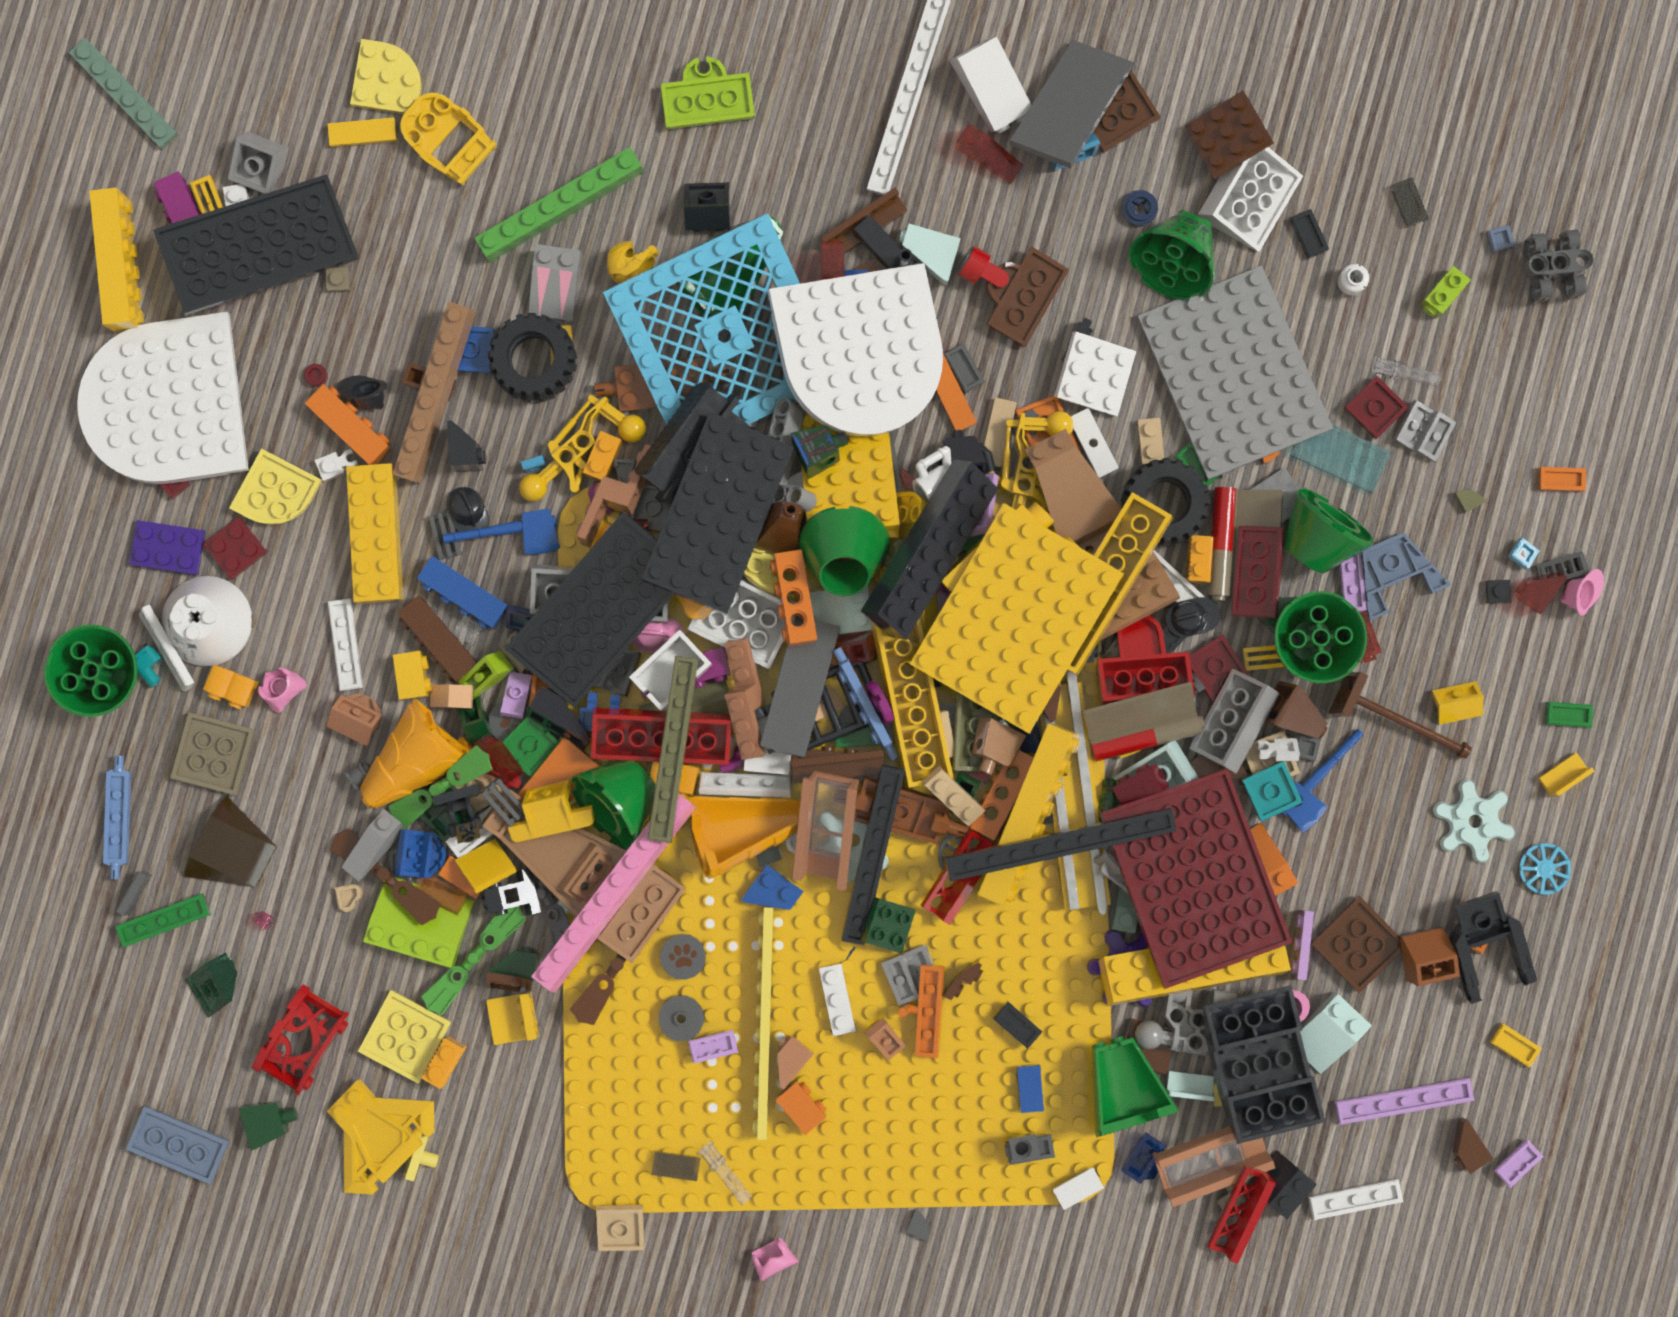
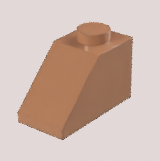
[777,1034,813,1090]

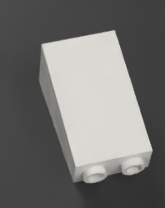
[949,37,1031,134]

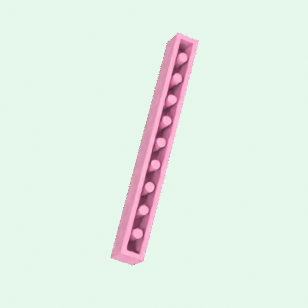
[531,794,696,993]

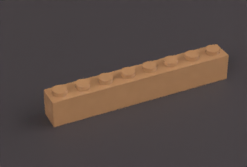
[393,301,476,483]

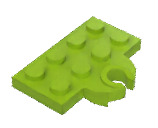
[661,56,755,130]

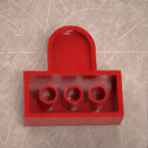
[1096,615,1195,706]

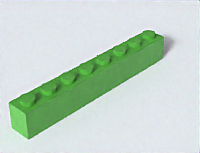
[475,147,644,263]

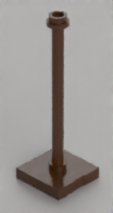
[1328,672,1472,759]

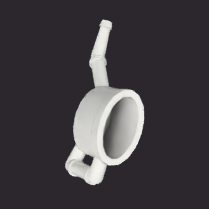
[912,446,951,502]

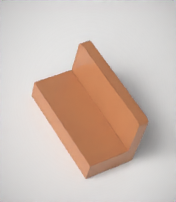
[327,695,382,746]

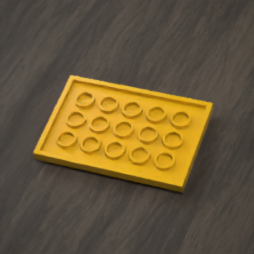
[801,413,900,530]

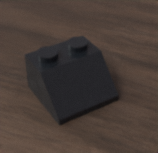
[684,182,730,232]
[447,420,487,472]
[1248,1150,1317,1219]

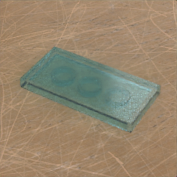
[1290,425,1391,494]

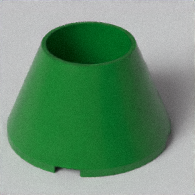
[1284,487,1374,574]
[799,506,890,596]
[570,760,656,849]

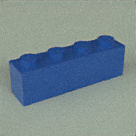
[417,556,508,630]

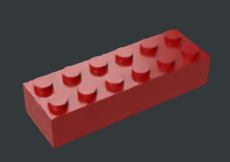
[591,707,732,765]

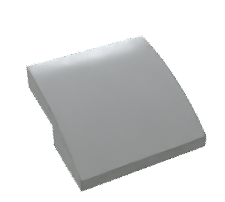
[1392,400,1456,462]
[881,944,935,1006]

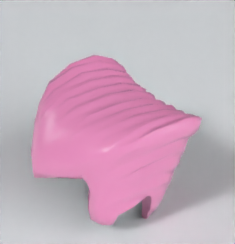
[258,667,307,713]
[752,1238,799,1282]

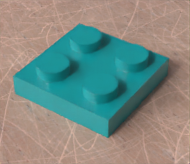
[1241,761,1302,822]

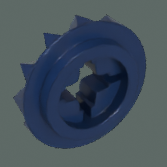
[1122,190,1158,226]

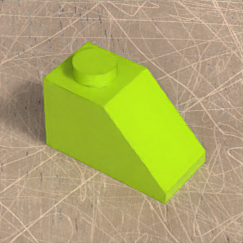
[459,651,514,699]

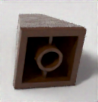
[754,501,806,554]
[1264,681,1327,739]

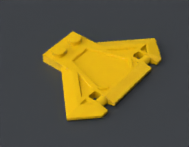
[327,1079,434,1195]

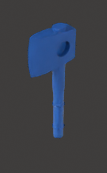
[442,508,560,554]
[1281,729,1364,833]

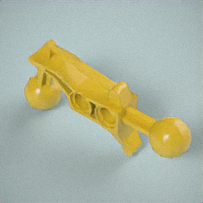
[519,395,646,502]
[1000,411,1074,512]

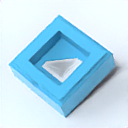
[1508,538,1539,570]

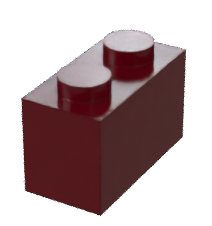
[1112,763,1170,805]

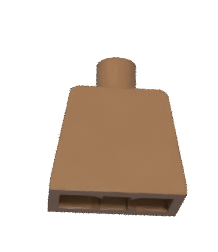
[972,717,1026,776]

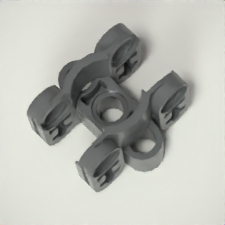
[1523,229,1594,303]

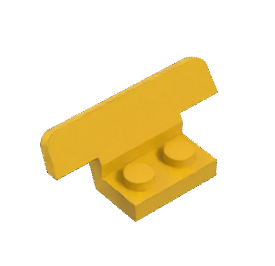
[508,780,595,842]

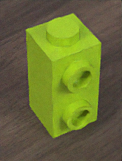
[1420,266,1471,318]

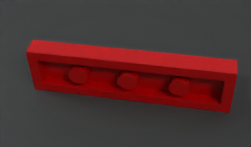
[921,829,996,925]
[1207,1165,1276,1264]

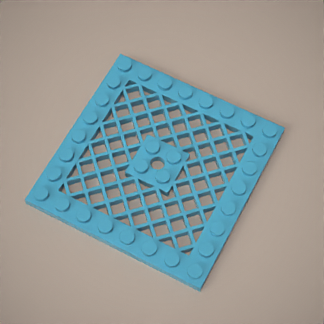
[602,213,800,453]

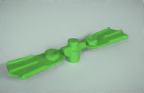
[389,745,493,829]
[421,902,526,1015]

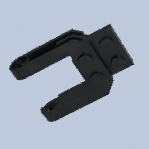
[1449,891,1537,1004]

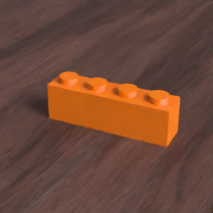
[305,384,392,465]

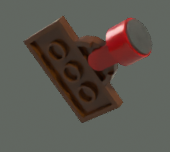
[956,246,1070,347]

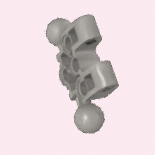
[1135,989,1237,1057]

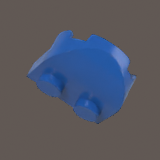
[395,829,446,878]

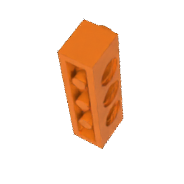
[770,550,817,647]
[970,750,1034,842]

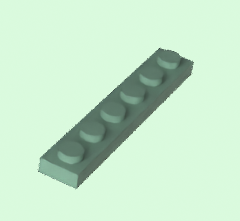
[69,38,178,150]

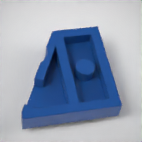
[741,865,804,910]

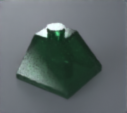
[185,952,238,1018]

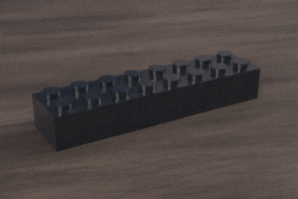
[861,460,999,640]

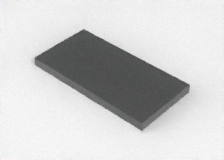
[1010,39,1133,169]

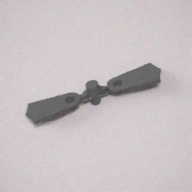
[526,867,571,946]

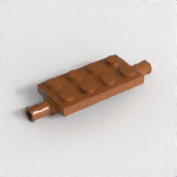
[594,356,730,411]
[834,776,969,844]

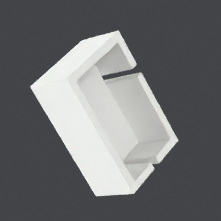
[629,630,712,712]

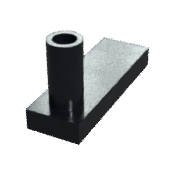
[852,215,915,269]

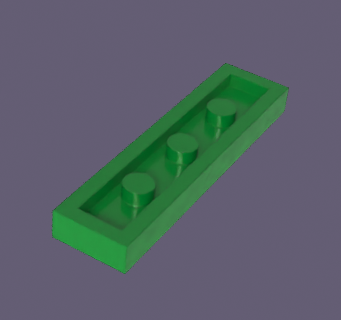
[115,894,211,948]

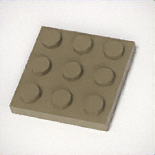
[170,712,256,796]

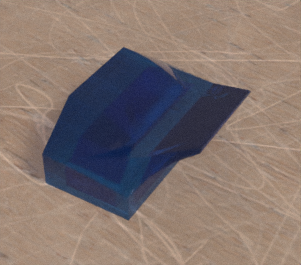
[1121,1132,1166,1184]

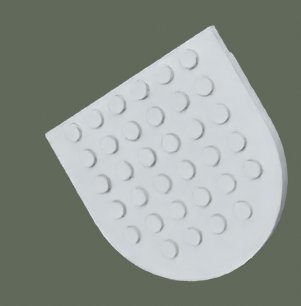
[767,263,943,436]
[77,312,249,484]

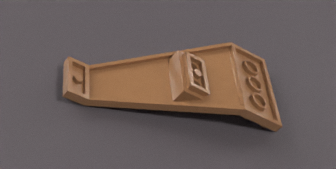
[1025,428,1180,641]
[482,787,686,963]

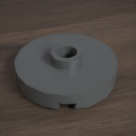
[659,995,704,1041]

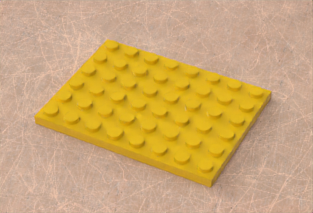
[909,503,1124,734]

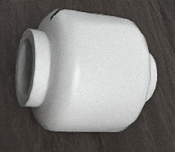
[1338,264,1369,295]

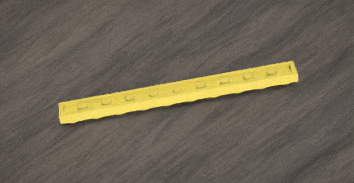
[753,907,773,1140]

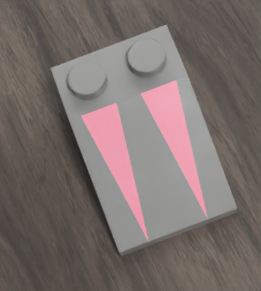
[528,244,583,322]

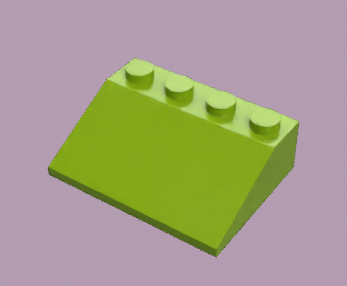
[363,877,475,968]

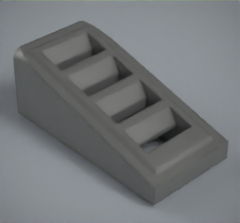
[1535,551,1589,587]

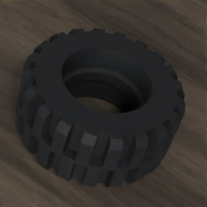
[488,313,577,403]
[1121,458,1210,547]

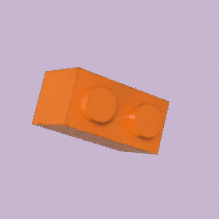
[775,1080,827,1135]

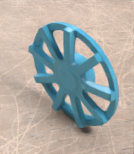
[1519,843,1571,895]

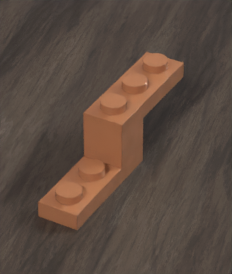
[576,444,651,547]
[724,637,765,760]

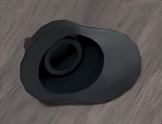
[337,375,387,410]
[446,487,490,539]
[1166,597,1220,637]

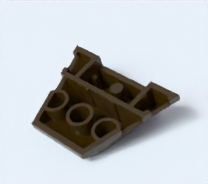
[184,795,277,887]

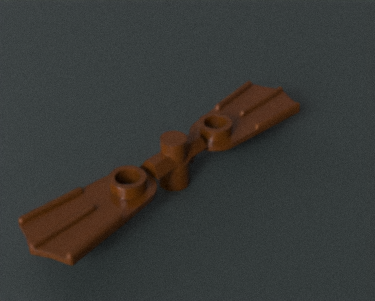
[330,828,441,925]
[570,920,664,1025]

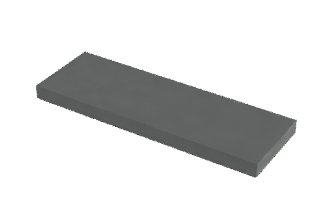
[760,616,840,759]

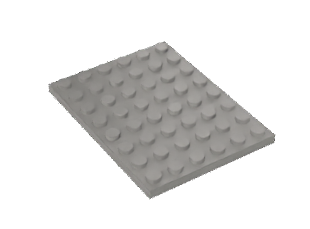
[1137,266,1333,481]

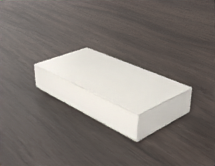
[1052,1167,1104,1210]

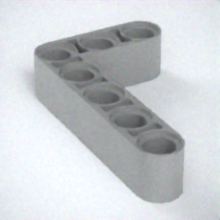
[768,397,817,512]

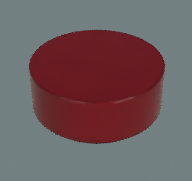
[304,364,328,387]

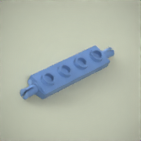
[833,647,899,761]
[103,756,131,879]

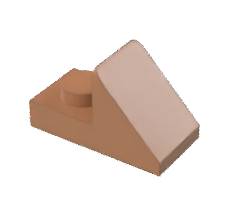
[864,1018,906,1060]

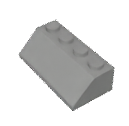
[1189,668,1280,774]

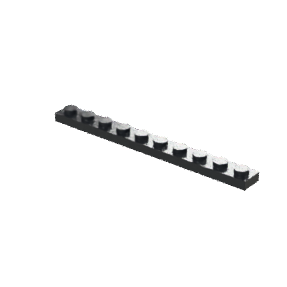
[944,808,1176,881]

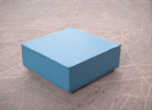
[521,455,547,473]

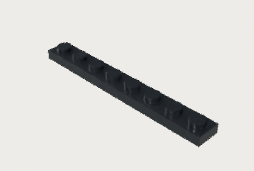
[841,764,905,945]

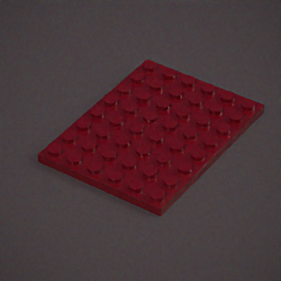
[1100,769,1293,989]

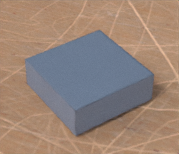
[1486,225,1515,253]

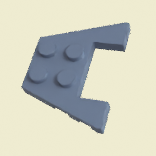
[1361,532,1451,621]

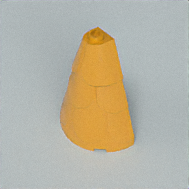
[360,699,475,809]
[686,796,801,879]

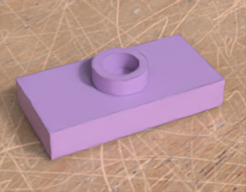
[500,672,532,719]
[688,1029,738,1064]
[1493,1139,1543,1188]

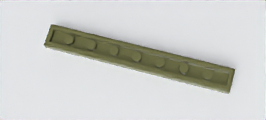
[648,656,699,843]

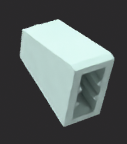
[899,224,961,286]

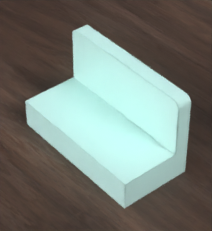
[1166,1070,1215,1101]

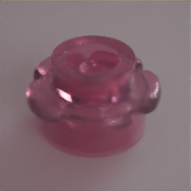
[252,910,274,931]

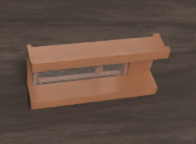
[792,771,859,891]
[1152,1126,1275,1207]

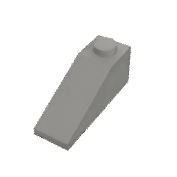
[341,809,404,882]

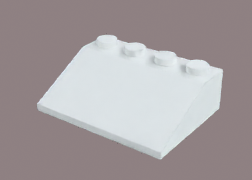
[1198,147,1303,252]
[688,577,796,669]

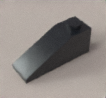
[525,686,591,750]

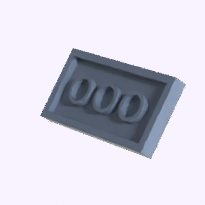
[126,1106,230,1184]

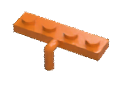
[898,964,945,1058]

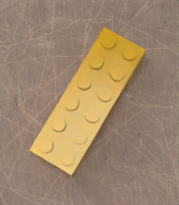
[89,188,144,333]
[346,463,404,604]

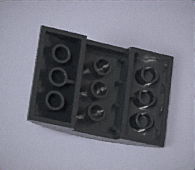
[1203,985,1326,1144]

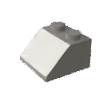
[228,132,289,194]

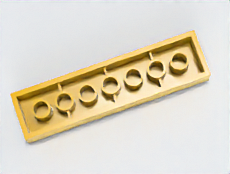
[1067,492,1173,676]
[870,618,953,788]
[978,723,1081,906]
[1098,946,1291,1006]

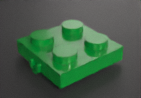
[498,716,560,777]

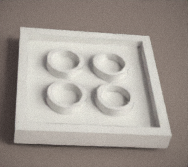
[1054,332,1136,416]

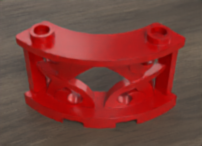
[251,984,349,1096]

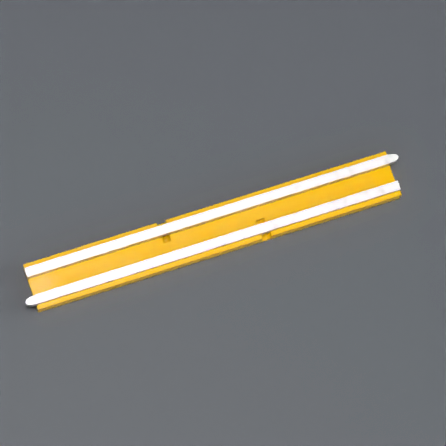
[1039,670,1111,915]

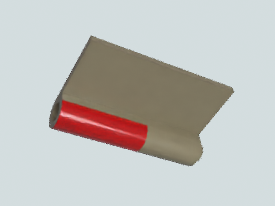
[1208,487,1283,601]
[1083,682,1205,762]

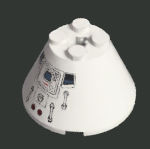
[161,576,252,666]

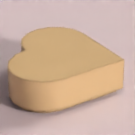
[334,884,363,912]

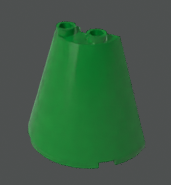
[1091,1036,1178,1138]

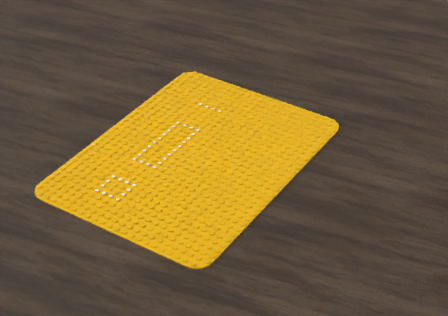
[558,477,1114,1213]

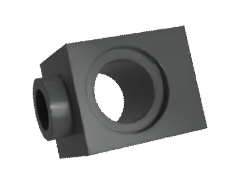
[1004,1132,1040,1162]

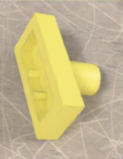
[403,1134,439,1181]

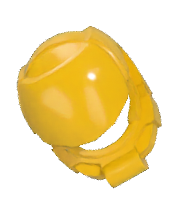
[607,241,659,284]

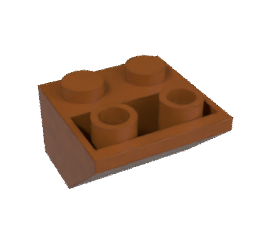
[1400,927,1460,987]

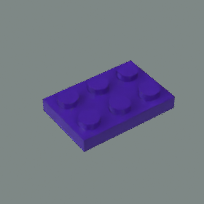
[129,520,206,575]

